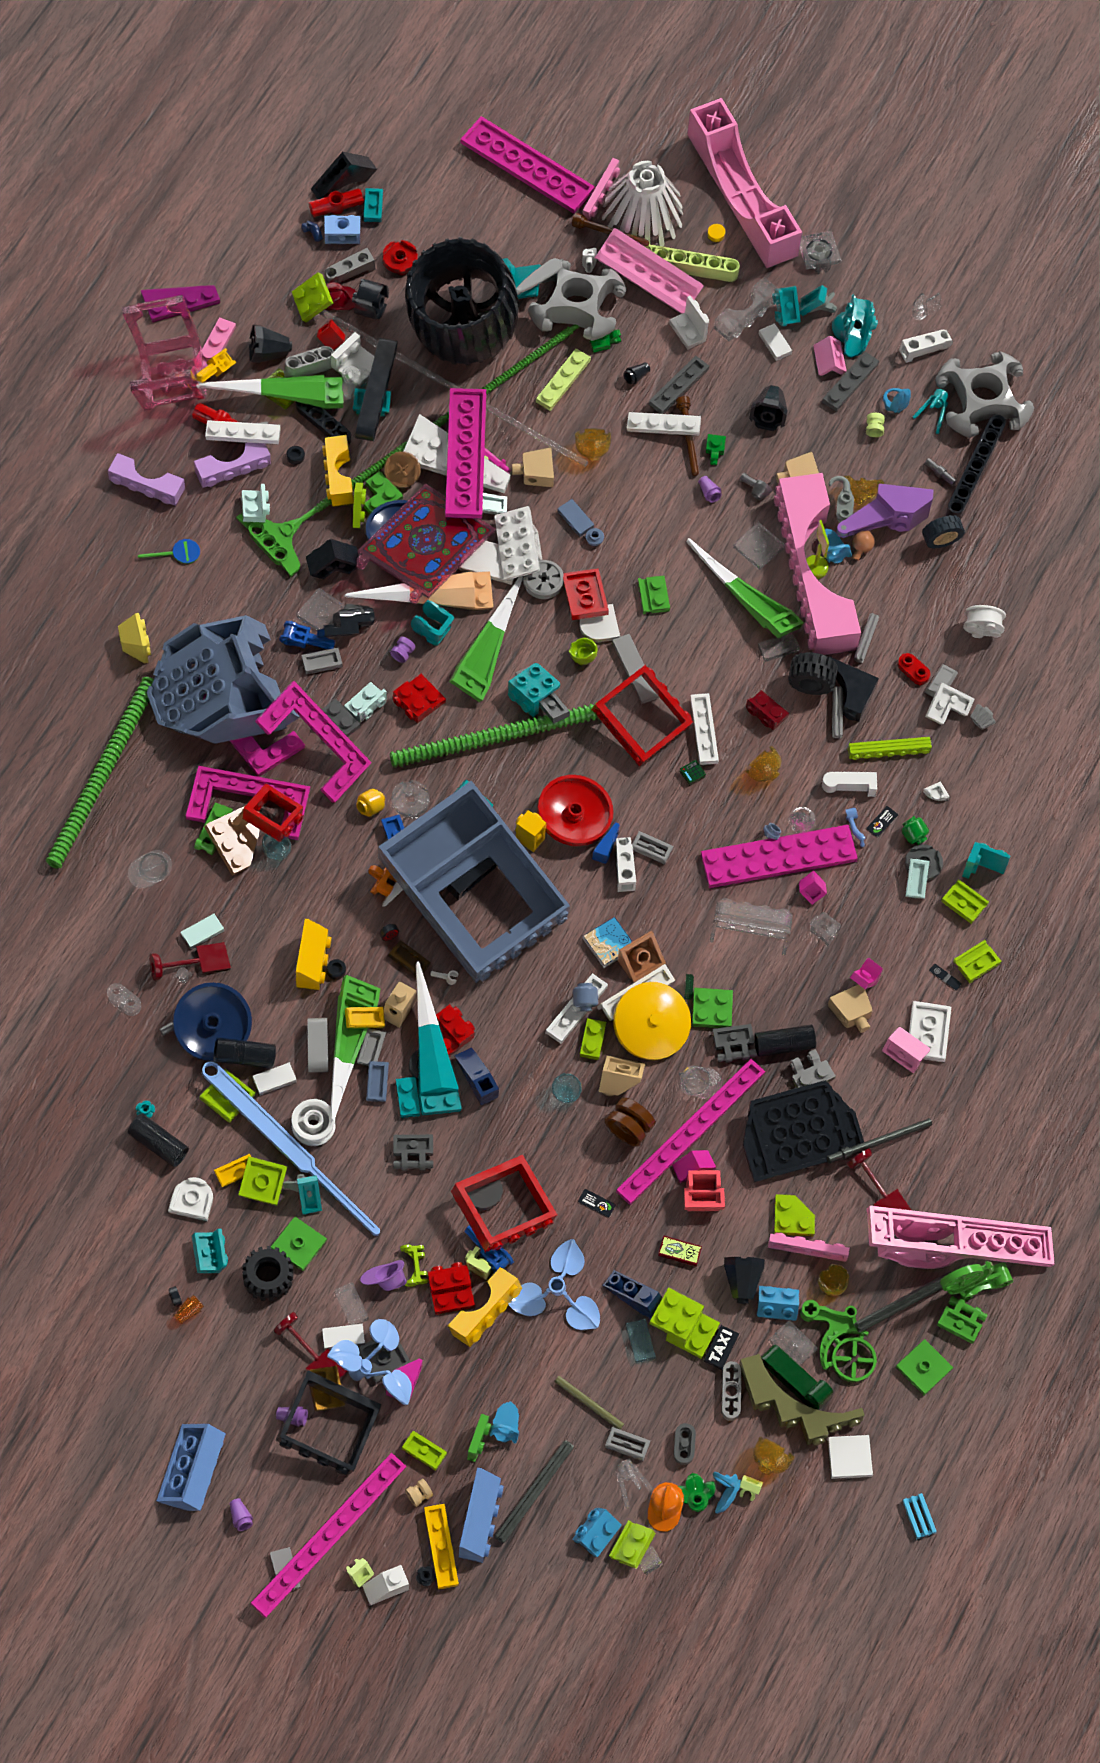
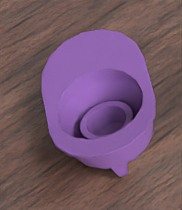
[360,1260,407,1291]

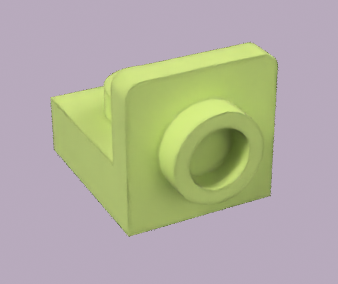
[464,1246,491,1280]

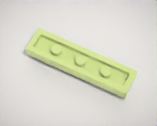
[536,349,591,411]

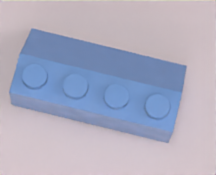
[157,1424,226,1511]
[459,1467,504,1563]

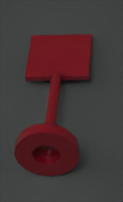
[149,942,231,981]
[847,1149,912,1211]
[273,1312,348,1378]

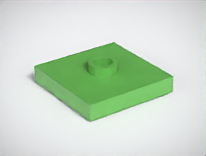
[271,1217,327,1271]
[896,1339,953,1396]

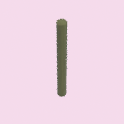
[555,1376,624,1430]

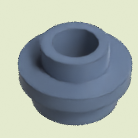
[586,528,604,546]
[763,823,781,840]

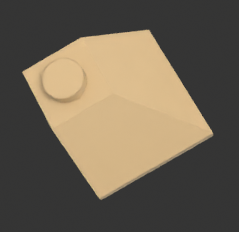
[599,1056,645,1096]

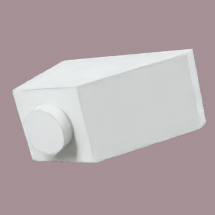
[362,1565,409,1605]

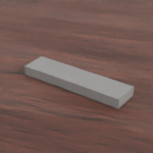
[612,634,659,704]

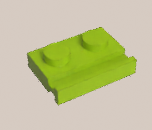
[941,879,989,924]
[953,940,1001,983]
[609,1520,656,1569]

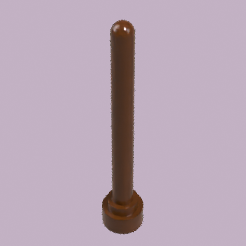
[572,213,649,247]
[676,396,699,476]

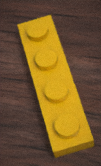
[424,1504,459,1590]

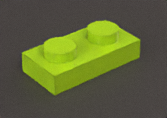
[580,1018,606,1060]
[402,1431,447,1471]

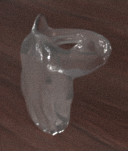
[788,807,816,833]

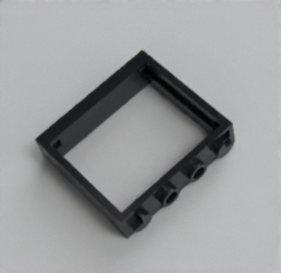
[275,1370,382,1475]

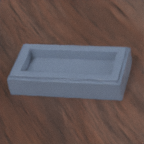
[557,499,594,537]
[366,1061,389,1102]

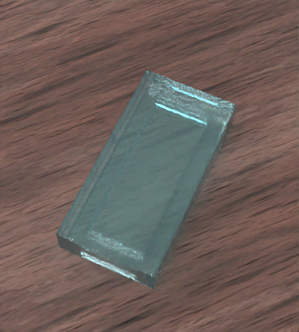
[626,1319,656,1363]

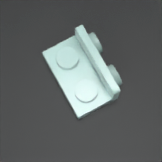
[241,484,270,522]
[344,682,387,723]

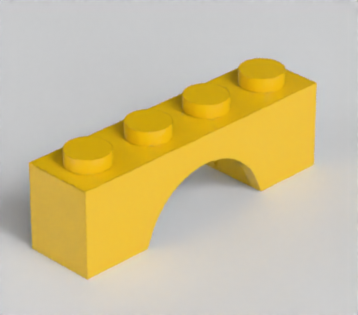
[322,435,354,506]
[448,1267,522,1347]

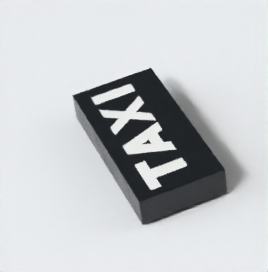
[704,1325,740,1370]

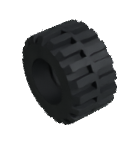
[788,652,838,695]
[242,1246,293,1302]

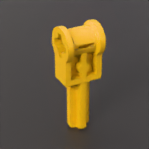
[196,348,236,383]

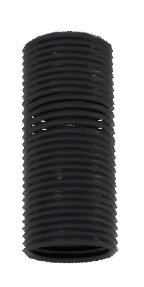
[754,1024,816,1057]
[213,1037,276,1069]
[127,1113,189,1167]

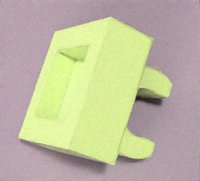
[740,1475,763,1501]
[346,1558,374,1588]

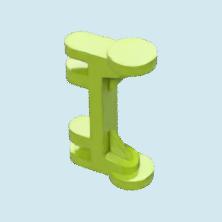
[400,1245,428,1287]

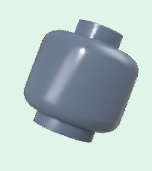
[573,983,598,1012]

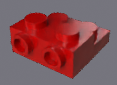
[393,673,446,724]
[436,1004,475,1057]
[428,1262,475,1315]

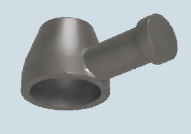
[740,473,772,500]

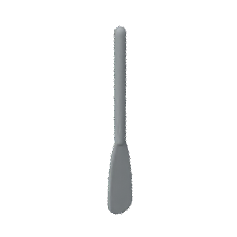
[469,258,563,323]

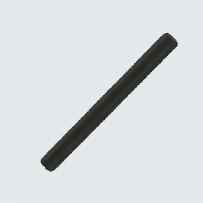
[854,1271,952,1332]
[495,1440,573,1543]

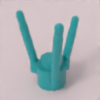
[912,389,948,434]

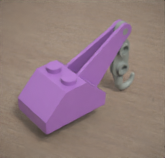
[829,476,933,538]

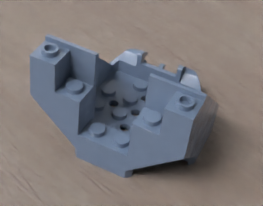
[147,615,300,743]

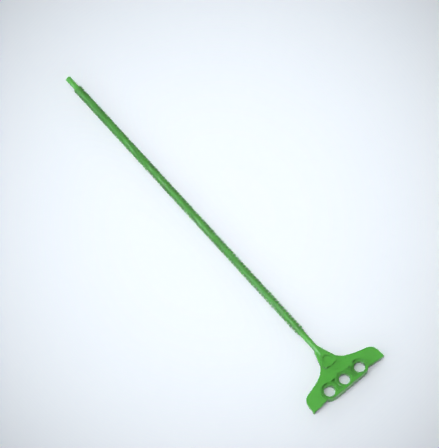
[236,324,580,577]

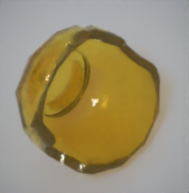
[818,1264,850,1296]

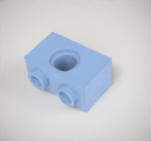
[325,215,360,244]

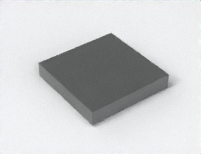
[358,1340,411,1384]

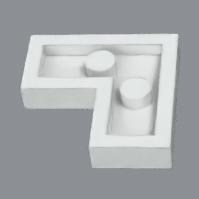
[925,683,974,725]

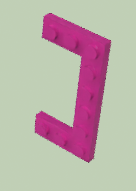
[255,681,372,803]
[203,694,305,777]
[186,766,310,840]

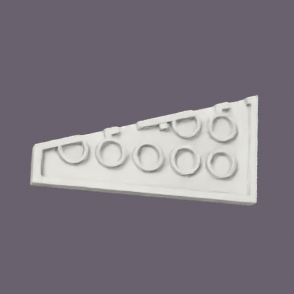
[404,414,510,493]

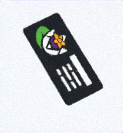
[866,806,898,837]
[578,1189,616,1217]

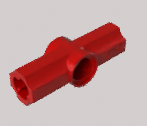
[309,188,364,217]
[192,403,238,425]

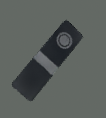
[929,964,962,990]

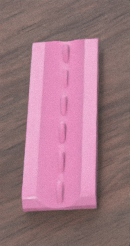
[595,228,704,314]

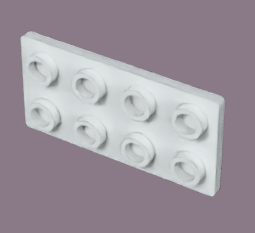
[494,506,542,580]

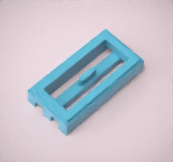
[902,1493,937,1539]

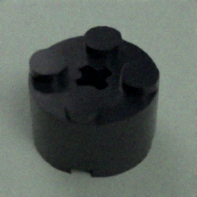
[352,279,389,319]

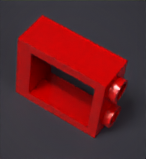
[242,783,304,842]

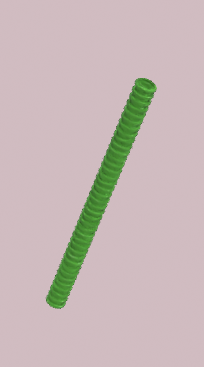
[46,677,154,868]
[390,702,599,768]

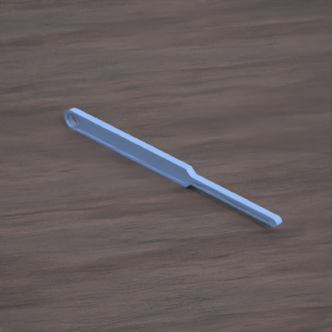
[202,1061,380,1236]

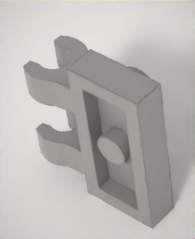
[790,1049,836,1088]

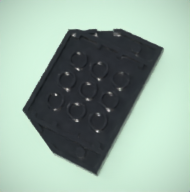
[742,1080,864,1183]

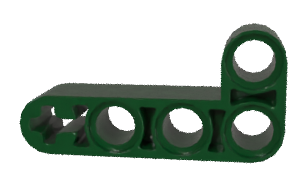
[761,1344,833,1410]

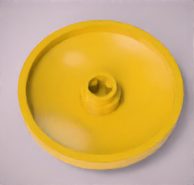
[613,982,691,1060]

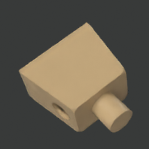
[512,448,554,487]
[776,452,819,483]
[384,982,417,1028]
[828,985,872,1033]

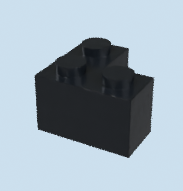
[306,539,362,580]

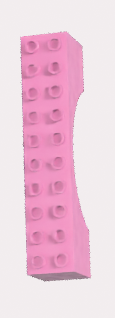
[687,98,802,268]
[774,473,861,655]

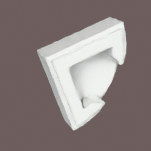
[923,781,949,801]

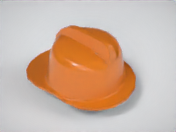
[648,1482,684,1531]

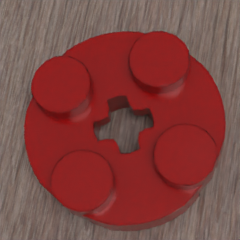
[383,240,418,276]

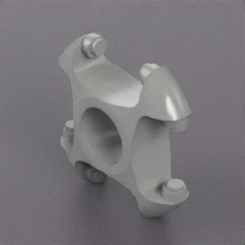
[528,259,626,341]
[935,351,1034,438]

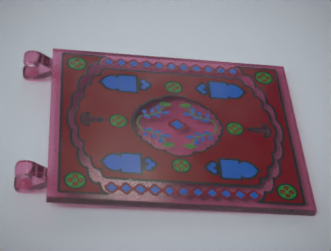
[356,484,496,604]

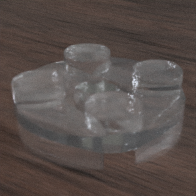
[392,780,429,819]

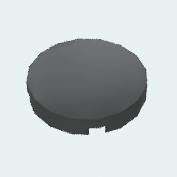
[905,844,943,881]
[467,1171,503,1211]

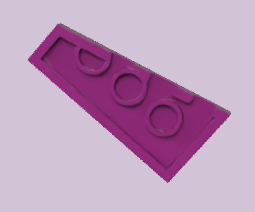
[141,285,220,323]

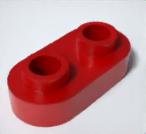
[898,653,930,685]

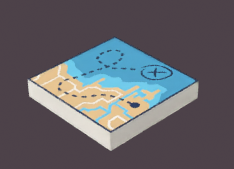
[582,917,633,968]

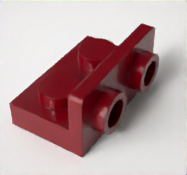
[746,690,789,731]

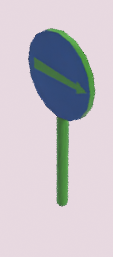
[138,539,200,564]

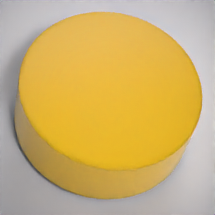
[707,224,725,242]

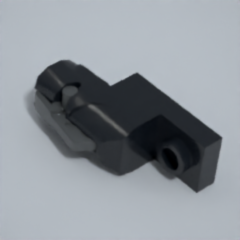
[317,604,375,638]

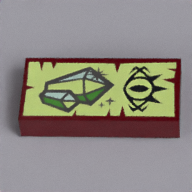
[658,1236,702,1267]

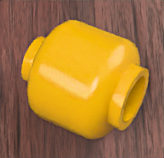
[356,789,385,817]

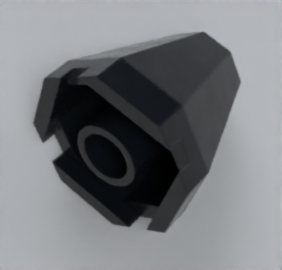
[248,324,292,363]
[749,385,788,431]
[724,1257,765,1304]

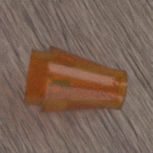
[174,1295,204,1324]

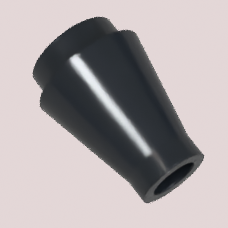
[623,362,650,384]

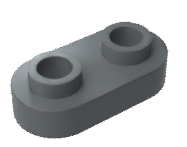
[674,1423,696,1465]

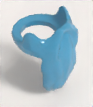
[883,388,911,413]
[825,529,852,563]
[490,1401,519,1444]
[713,1472,741,1514]

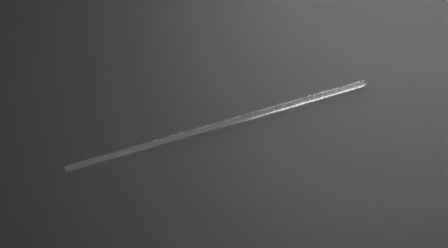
[319,310,588,467]

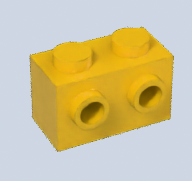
[515,810,546,853]

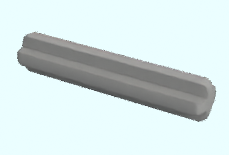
[854,613,879,663]
[832,686,843,739]

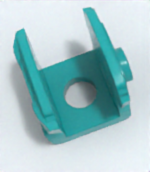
[411,600,454,646]

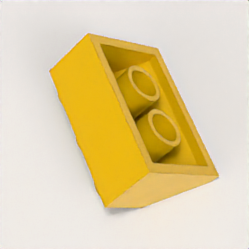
[296,919,332,990]

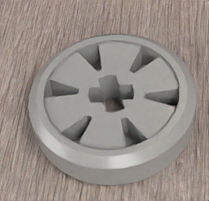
[523,560,564,599]

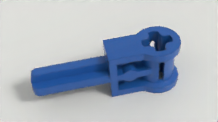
[279,621,335,650]
[465,1225,514,1273]

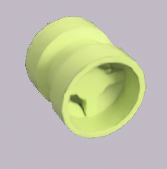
[866,413,885,438]

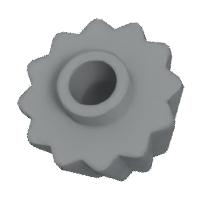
[970,704,996,730]

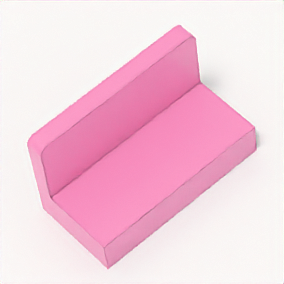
[814,336,847,376]
[882,1027,930,1073]

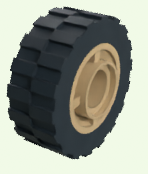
[922,515,965,549]

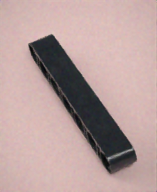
[355,338,398,442]
[946,415,1006,520]

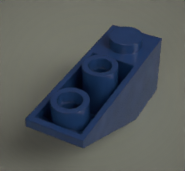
[454,1047,499,1105]
[603,1270,662,1319]

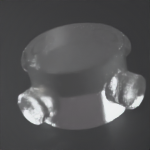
[174,967,191,983]

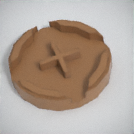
[384,451,421,488]

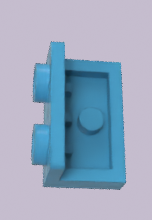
[757,1286,799,1321]
[572,1508,622,1557]

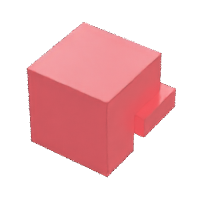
[684,1170,725,1211]

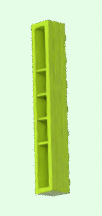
[848,737,932,760]

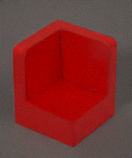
[317,319,346,350]

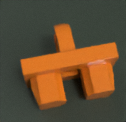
[368,865,397,897]

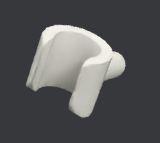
[431,970,459,985]

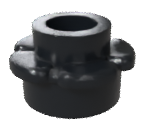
[416,1566,436,1587]

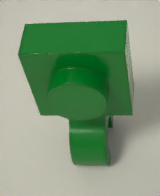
[589,330,621,353]
[706,434,726,465]

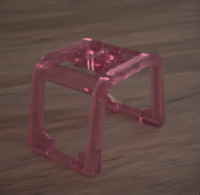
[122,295,206,411]

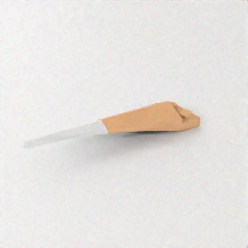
[345,571,493,610]

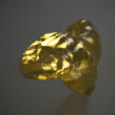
[843,475,885,505]

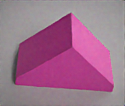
[672,1150,716,1183]

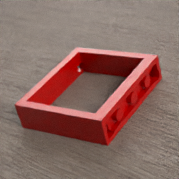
[591,665,693,767]
[451,1155,557,1252]

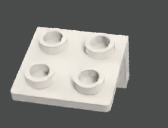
[669,296,709,350]
[331,332,374,386]

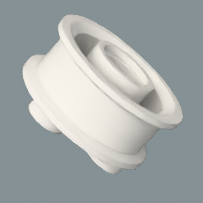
[963,605,1006,638]
[292,1099,335,1146]

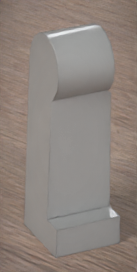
[324,248,376,284]

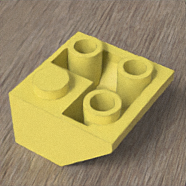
[118,613,151,663]

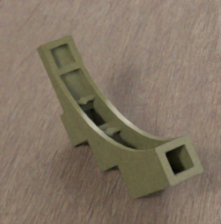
[739,1354,865,1446]

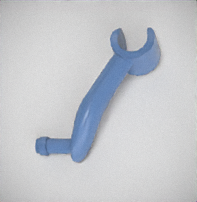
[846,808,865,847]

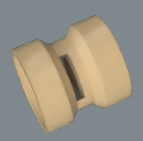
[405,1479,433,1507]

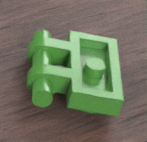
[937,1296,988,1344]

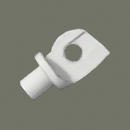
[582,248,597,273]

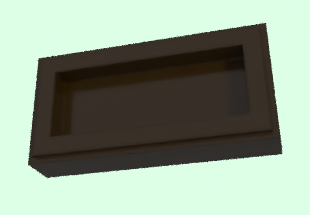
[388,940,431,977]

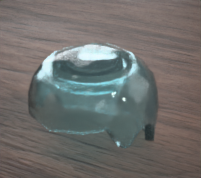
[262,834,291,861]
[552,1073,582,1103]

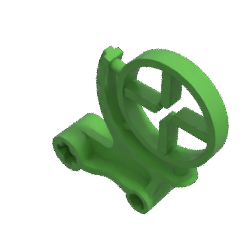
[940,1261,1013,1301]
[800,1300,877,1382]

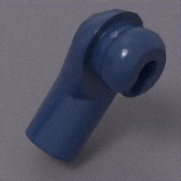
[301,221,323,242]

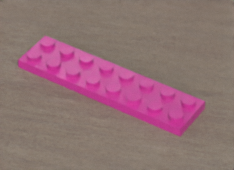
[460,116,595,214]
[445,388,486,518]
[700,825,858,888]

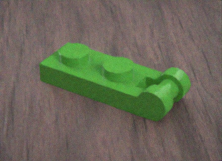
[194,802,233,855]

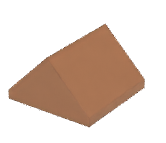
[617,931,666,983]

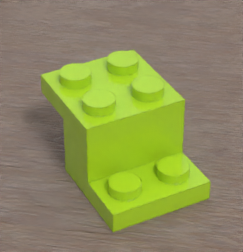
[649,1287,720,1359]

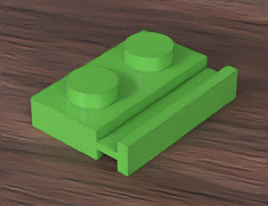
[638,576,670,614]
[467,1414,491,1462]

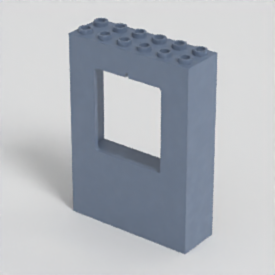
[378,781,570,983]

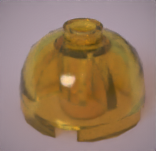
[575,428,611,460]
[744,745,782,782]
[753,1437,795,1475]

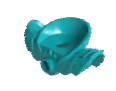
[832,294,878,358]

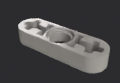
[721,1361,741,1421]

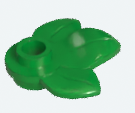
[678,1473,716,1512]

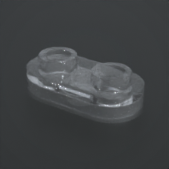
[107,983,141,1016]

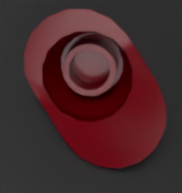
[325,282,357,310]

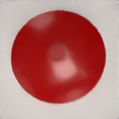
[537,775,613,846]

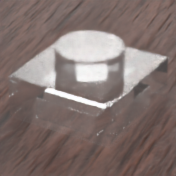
[639,1546,664,1575]

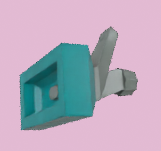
[799,285,837,316]
[283,1174,322,1214]

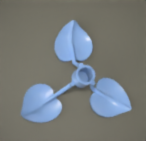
[509,1239,600,1330]
[327,1319,412,1406]

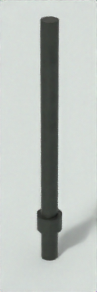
[826,1118,932,1164]

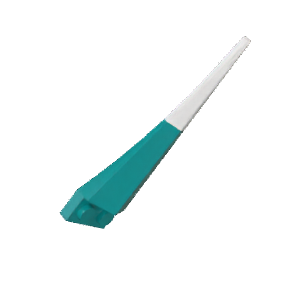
[416,962,462,1116]

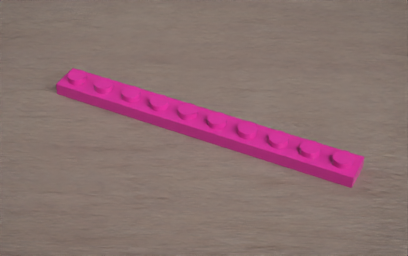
[616,1059,765,1205]
[250,1453,407,1619]

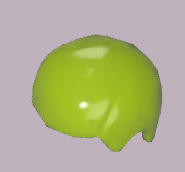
[569,638,598,665]

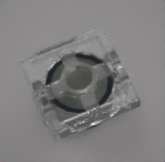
[799,231,841,274]

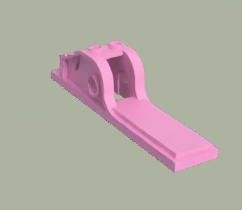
[867,1206,1054,1269]

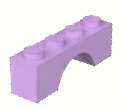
[194,442,271,488]
[108,453,185,506]

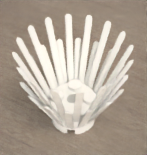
[602,161,683,247]

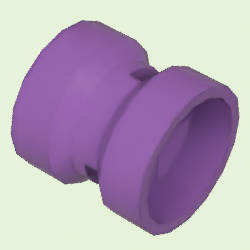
[390,637,415,663]

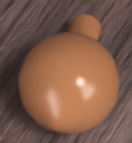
[852,530,875,561]

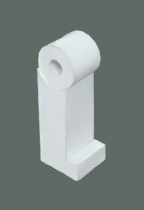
[899,330,953,363]
[822,772,877,797]
[616,837,636,892]

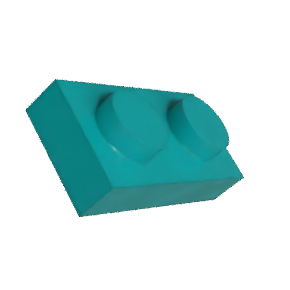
[364,188,383,222]
[396,1077,421,1118]

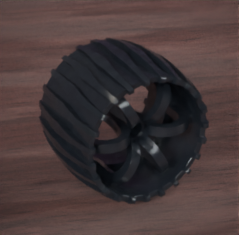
[405,237,519,366]

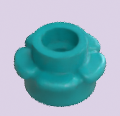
[136,1100,155,1118]

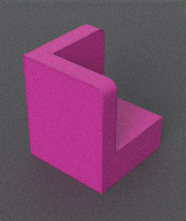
[799,870,827,905]

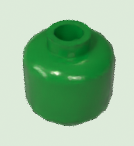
[901,816,929,845]

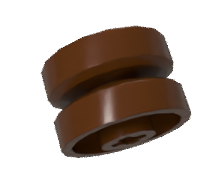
[605,1097,656,1147]

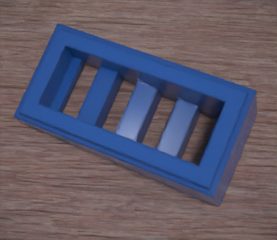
[592,822,620,864]

